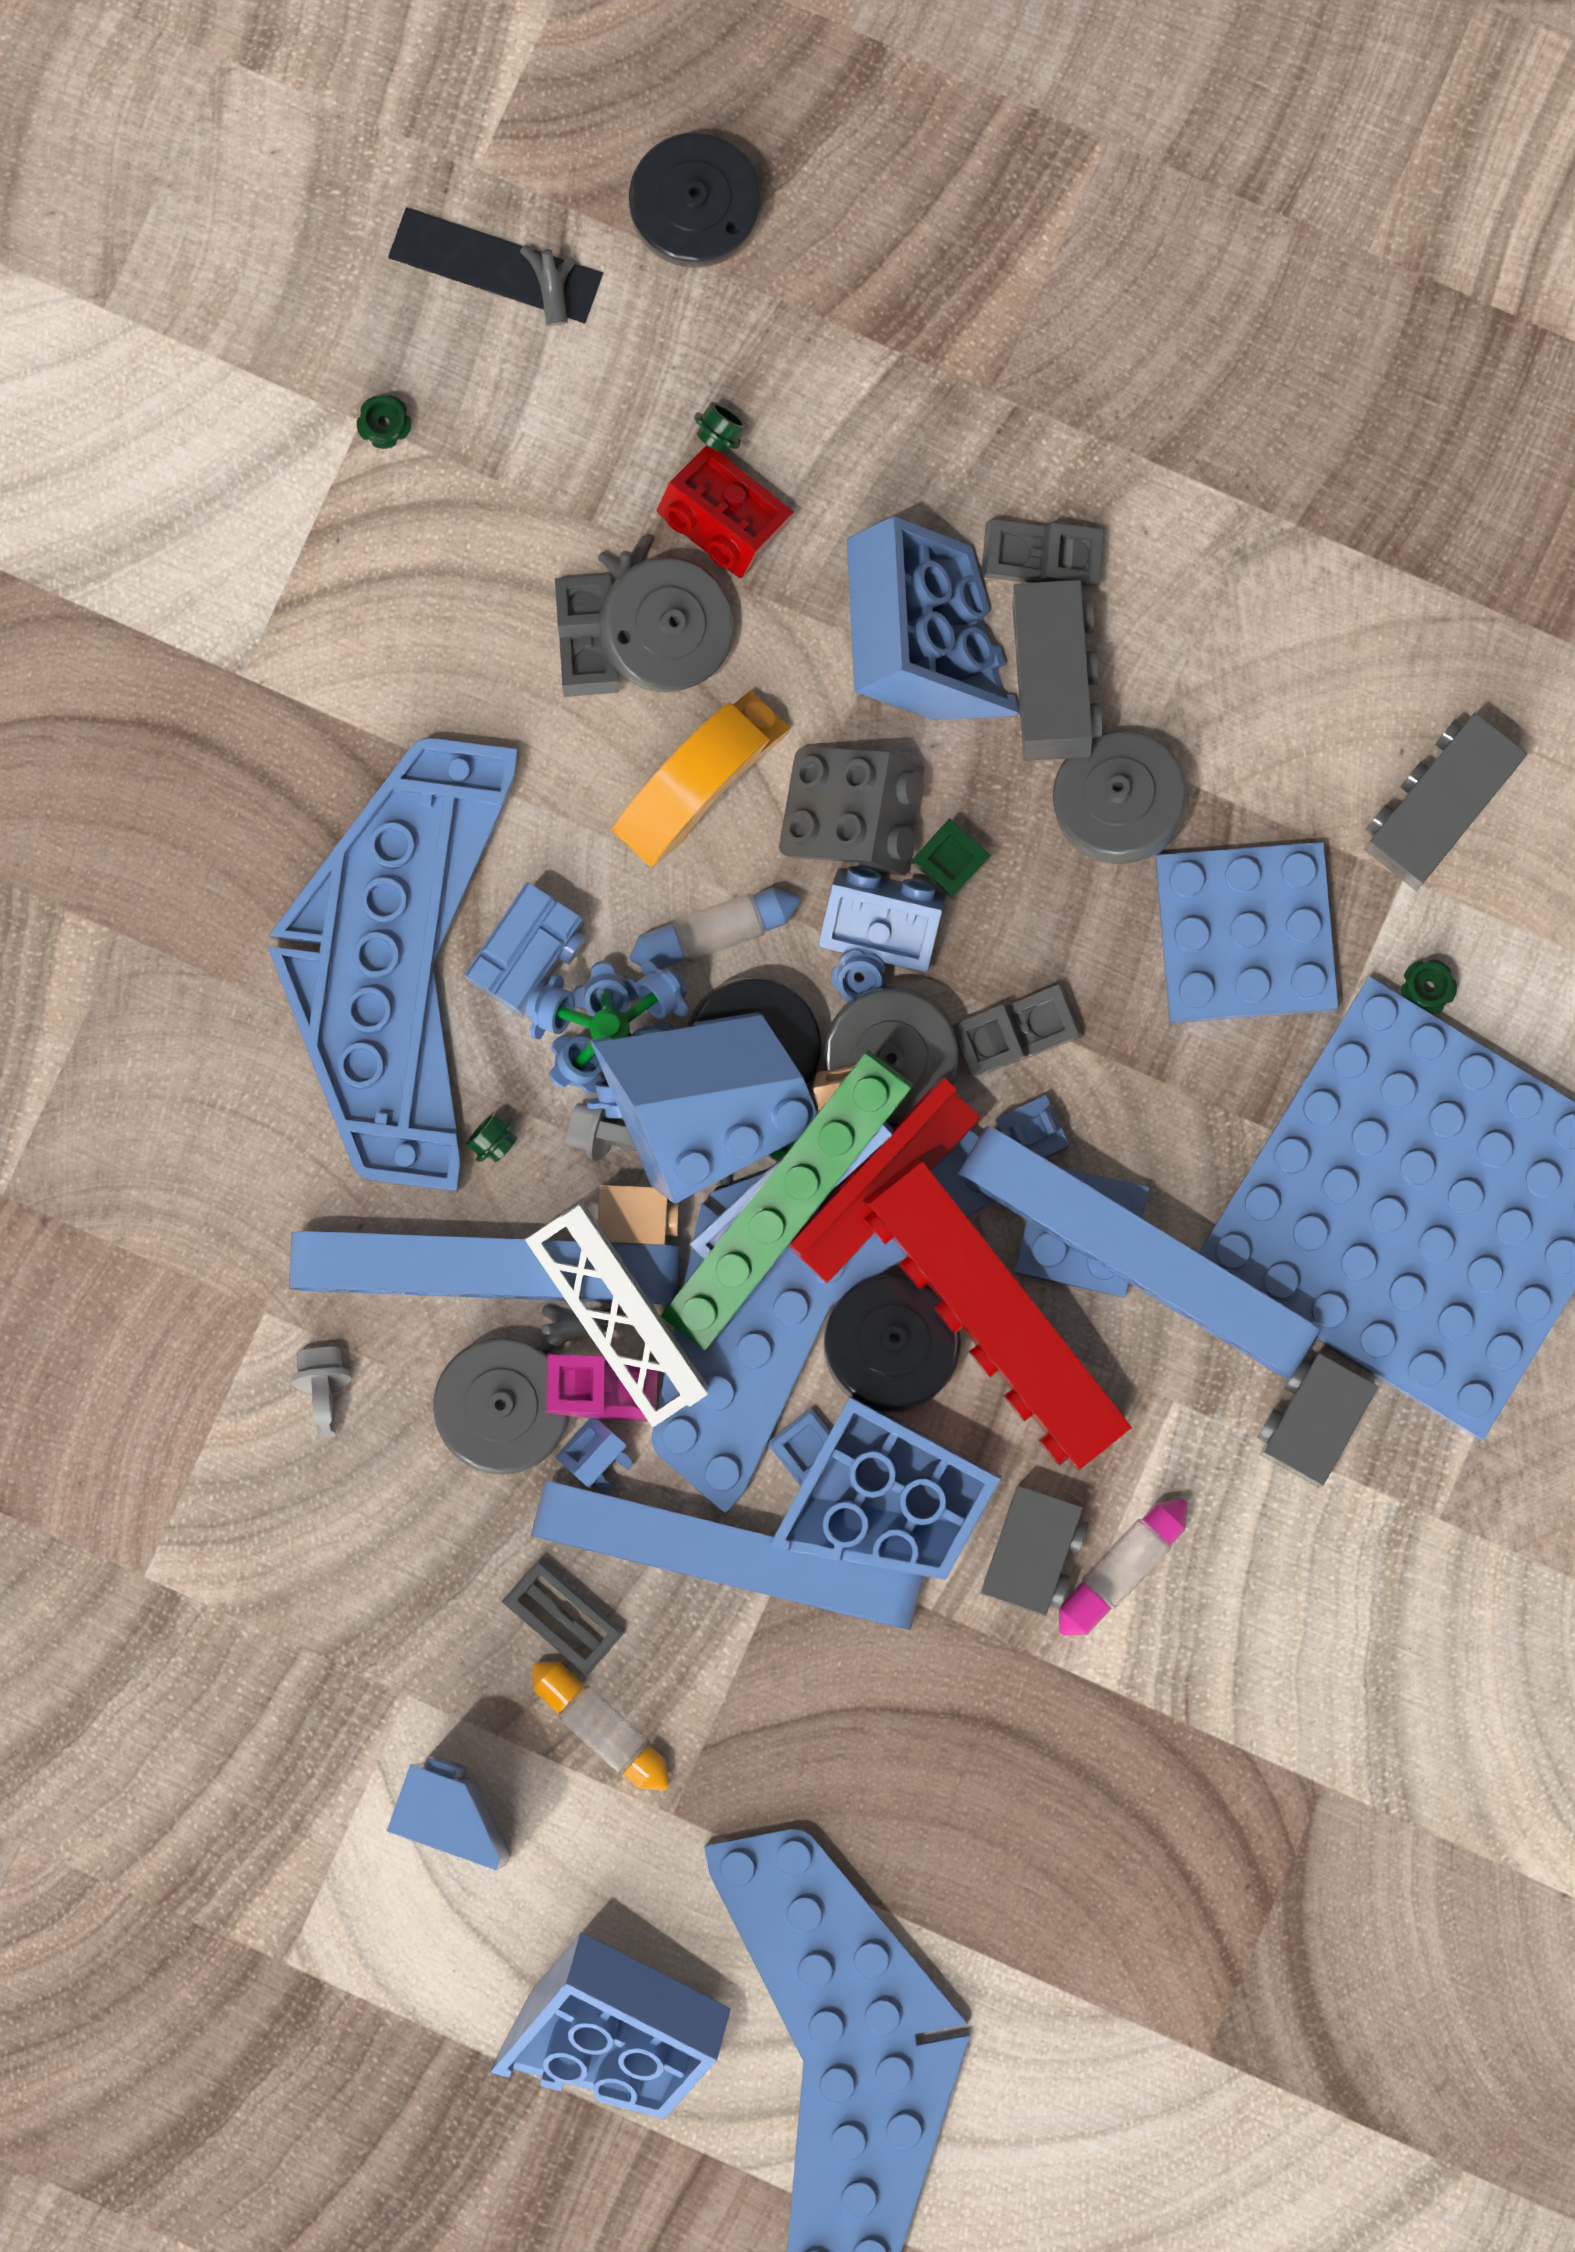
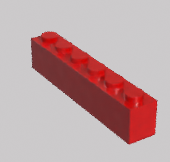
[862,1159,1132,1470]

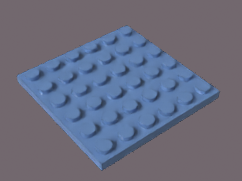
[1198,976,1575,1441]

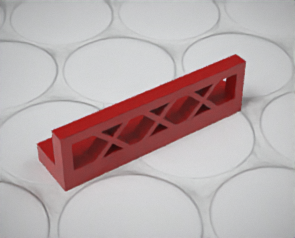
[787,1078,981,1283]

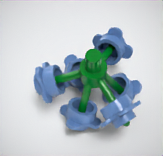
[526,961,689,1119]

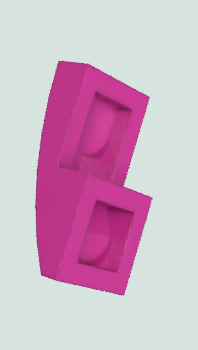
[546,1354,657,1422]

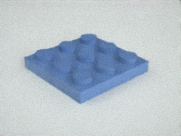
[1155,842,1338,1024]

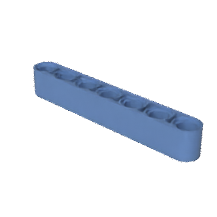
[957,1126,1320,1380]
[289,1231,680,1305]
[531,1481,924,1630]

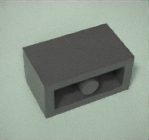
[1257,1353,1379,1488]
[980,1485,1089,1616]

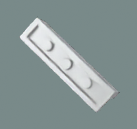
[525,1201,709,1428]

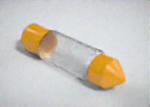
[532,1661,669,1791]

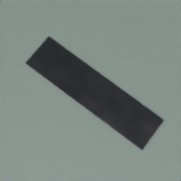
[388,208,603,324]

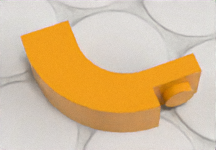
[611,690,790,868]

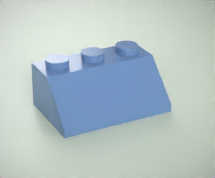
[387,1756,510,1871]

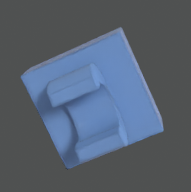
[995,1095,1070,1159]
[555,1418,632,1492]

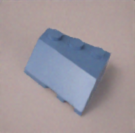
[847,516,1019,720]
[590,1012,817,1204]
[768,1396,1002,1580]
[490,1932,731,2119]

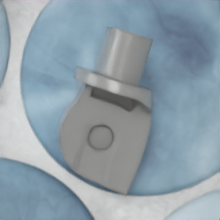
[566,1103,636,1161]
[291,1346,352,1438]

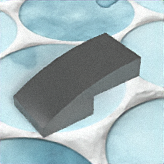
[981,519,1104,586]
[555,574,619,697]
[953,984,1083,1077]

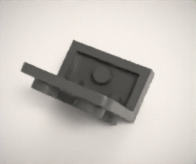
[779,747,924,876]

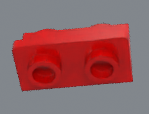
[657,445,794,579]

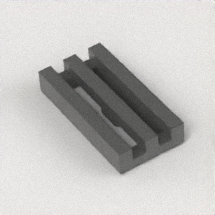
[501,1559,625,1676]

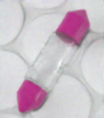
[1059,1499,1187,1636]

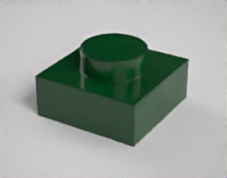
[912,818,991,899]

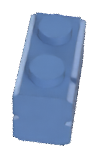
[464,882,587,1017]

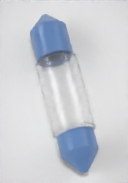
[629,888,800,969]

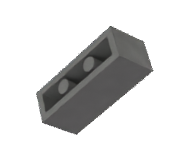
[1012,580,1102,761]
[1364,712,1527,892]

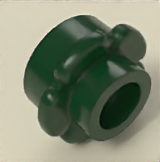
[356,395,411,449]
[694,402,747,452]
[1401,959,1457,1014]
[466,1111,517,1163]

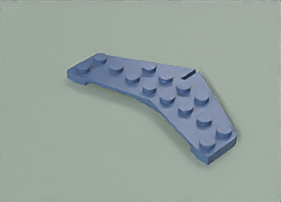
[267,738,519,1193]
[652,1126,995,1514]
[704,1829,970,2252]

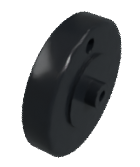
[629,132,762,268]
[687,977,821,1086]
[823,1275,961,1412]

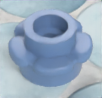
[831,950,886,1002]

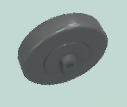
[599,557,734,693]
[1053,731,1189,864]
[824,986,959,1123]
[433,1338,569,1475]

